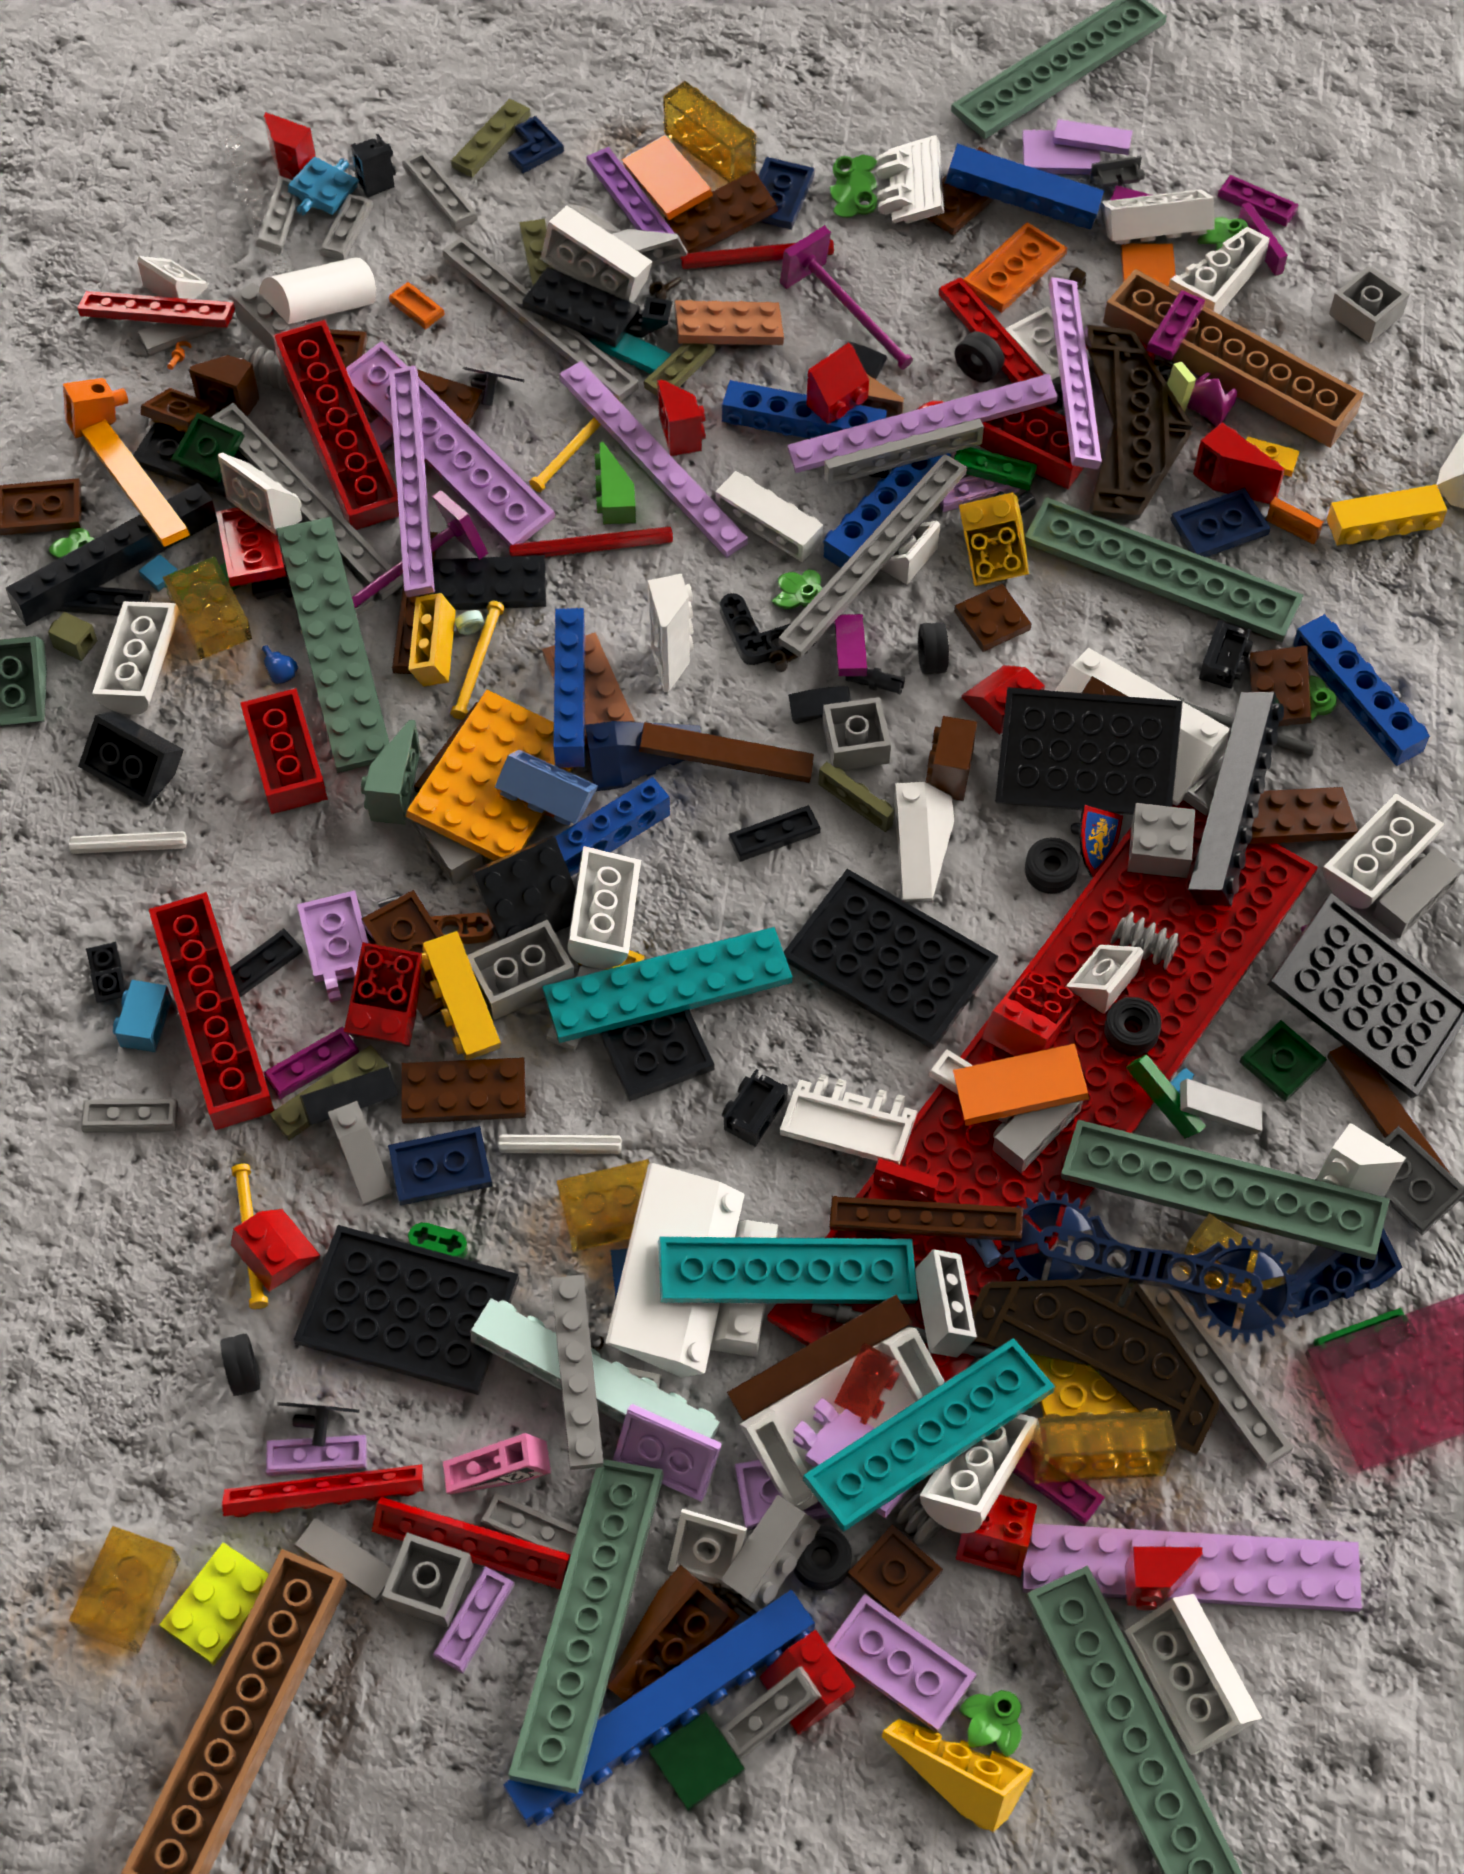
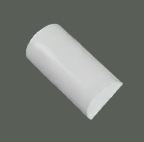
[259,257,376,324]
[92,601,179,715]
[1323,793,1444,909]
[567,846,641,969]
[920,1414,1038,1533]

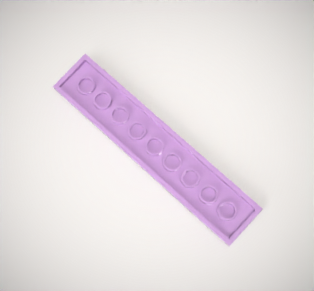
[346,341,555,546]
[1022,1524,1362,1612]

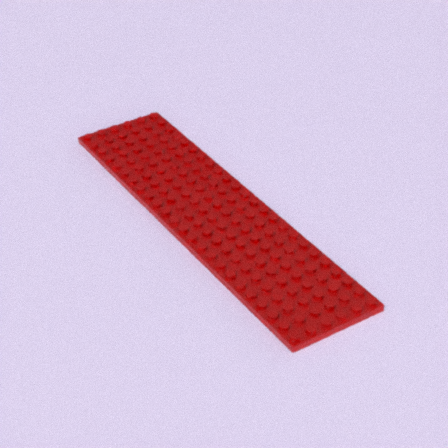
[767,800,1318,1382]

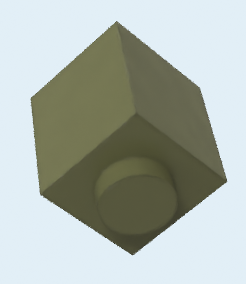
[48,612,98,661]

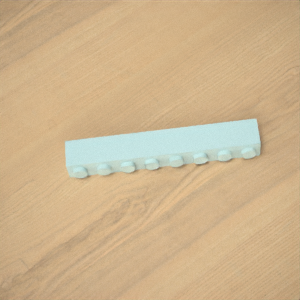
[471,1298,719,1439]

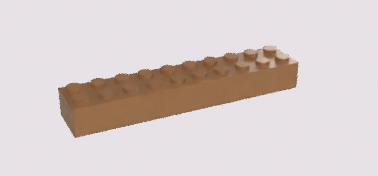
[1103,269,1364,448]
[121,1549,348,1874]

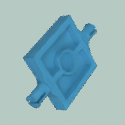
[288,156,359,216]

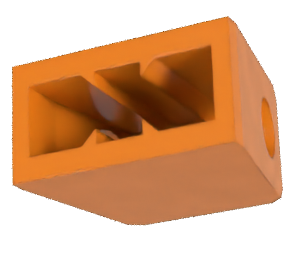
[63,378,128,439]

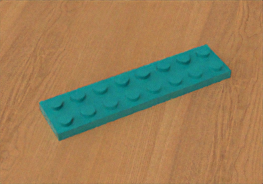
[542,927,793,1043]
[658,1236,918,1304]
[803,1338,1055,1532]

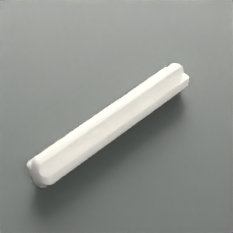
[69,831,187,854]
[498,1135,622,1154]

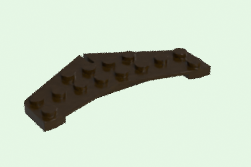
[1085,325,1193,520]
[971,1278,1220,1456]

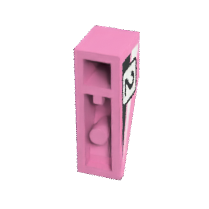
[443,1433,551,1494]

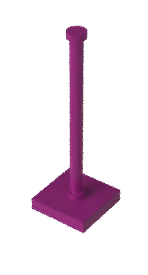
[779,225,913,370]
[352,490,488,608]

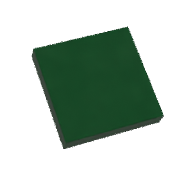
[171,413,245,483]
[1239,1020,1327,1102]
[649,1711,745,1812]

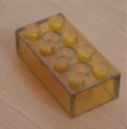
[663,81,756,183]
[1030,1408,1176,1483]

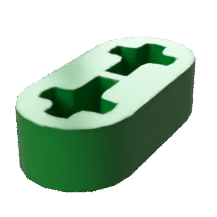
[408,1222,468,1259]

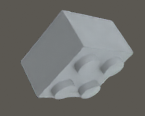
[1329,265,1410,344]
[822,697,891,770]
[1128,803,1195,878]
[382,1533,473,1628]

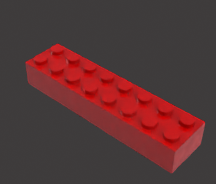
[273,319,399,530]
[148,892,275,1131]

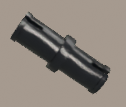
[845,667,905,695]

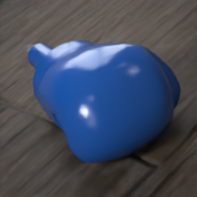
[262,645,298,684]

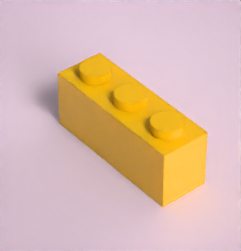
[408,593,456,687]

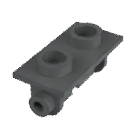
[1089,156,1145,189]

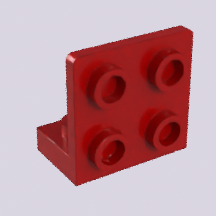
[868,1158,939,1248]
[955,1494,1037,1577]

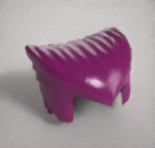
[1187,372,1237,427]

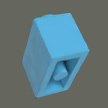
[113,980,172,1053]

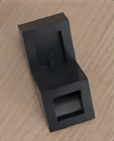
[626,297,673,338]

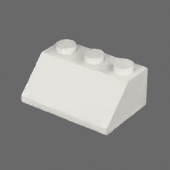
[218,453,302,535]
[1316,1123,1406,1197]

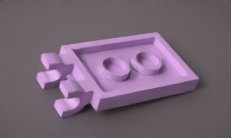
[297,890,368,1002]
[793,1398,910,1518]

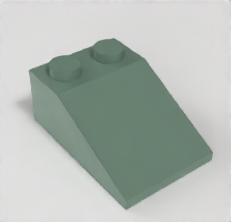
[0,636,47,726]
[361,720,421,825]

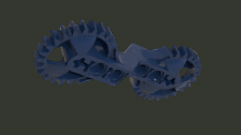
[1001,1191,1300,1345]

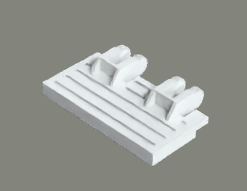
[876,135,944,224]
[780,1074,918,1165]

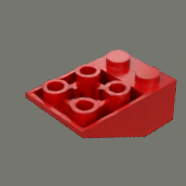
[1193,422,1285,504]
[344,942,422,1047]
[982,969,1082,1056]

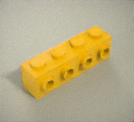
[1326,484,1447,545]
[422,931,501,1060]

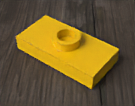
[1246,436,1300,477]

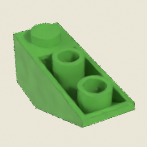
[595,442,636,524]

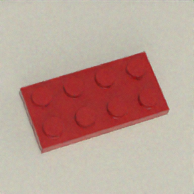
[216,507,286,587]

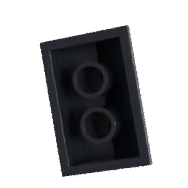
[78,711,184,805]

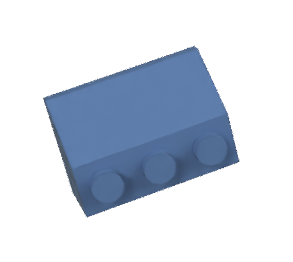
[495,750,598,825]

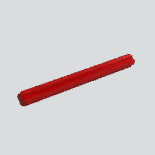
[681,239,834,270]
[509,526,673,557]

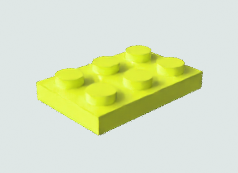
[159,1542,269,1666]

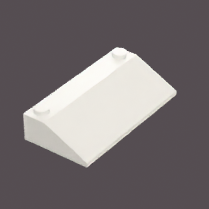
[1055,648,1230,806]
[605,1163,744,1378]
[739,1327,945,1511]

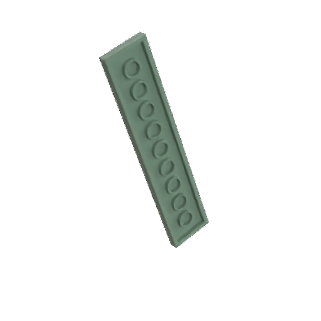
[951,0,1167,140]
[1024,497,1304,642]
[276,516,390,773]
[1061,1120,1390,1260]
[508,1459,664,1794]
[1026,1565,1242,1874]

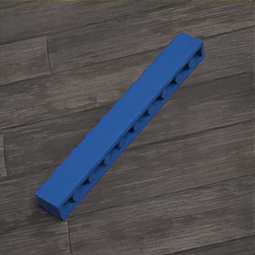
[503,1589,815,1827]

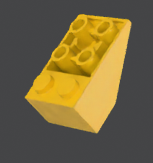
[959,492,1029,587]

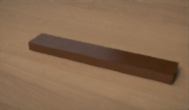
[392,532,438,674]
[639,722,814,783]
[1327,1045,1451,1174]
[829,1196,1024,1242]
[727,1295,913,1421]

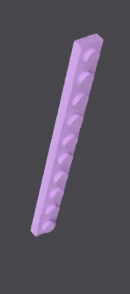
[1048,277,1102,469]
[560,361,748,558]
[389,365,435,597]
[788,374,1057,473]

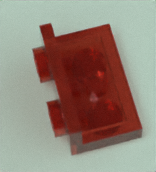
[834,1343,900,1425]

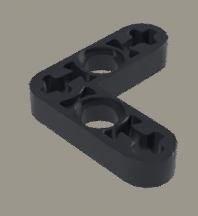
[720,593,817,665]

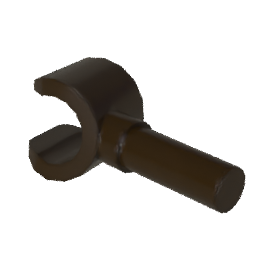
[1069,267,1086,290]
[649,276,682,300]
[770,650,808,672]

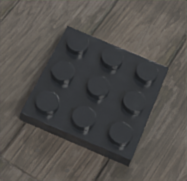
[471,836,576,941]
[599,1009,715,1102]

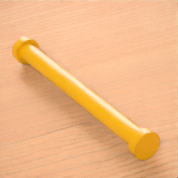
[529,417,601,493]
[450,601,504,720]
[231,1164,269,1309]

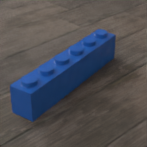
[945,144,1104,230]
[554,608,585,768]

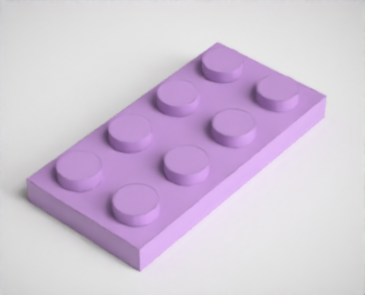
[827,1594,977,1733]

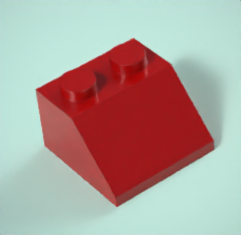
[264,112,316,180]
[807,342,869,424]
[657,379,706,456]
[961,665,1045,735]
[230,1209,321,1292]
[1125,1546,1203,1611]
[759,1629,856,1735]

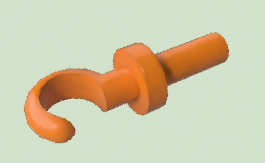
[167,341,192,370]

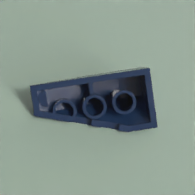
[585,721,701,791]
[1288,1228,1403,1318]

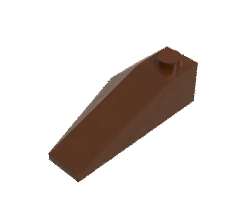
[607,1564,740,1701]

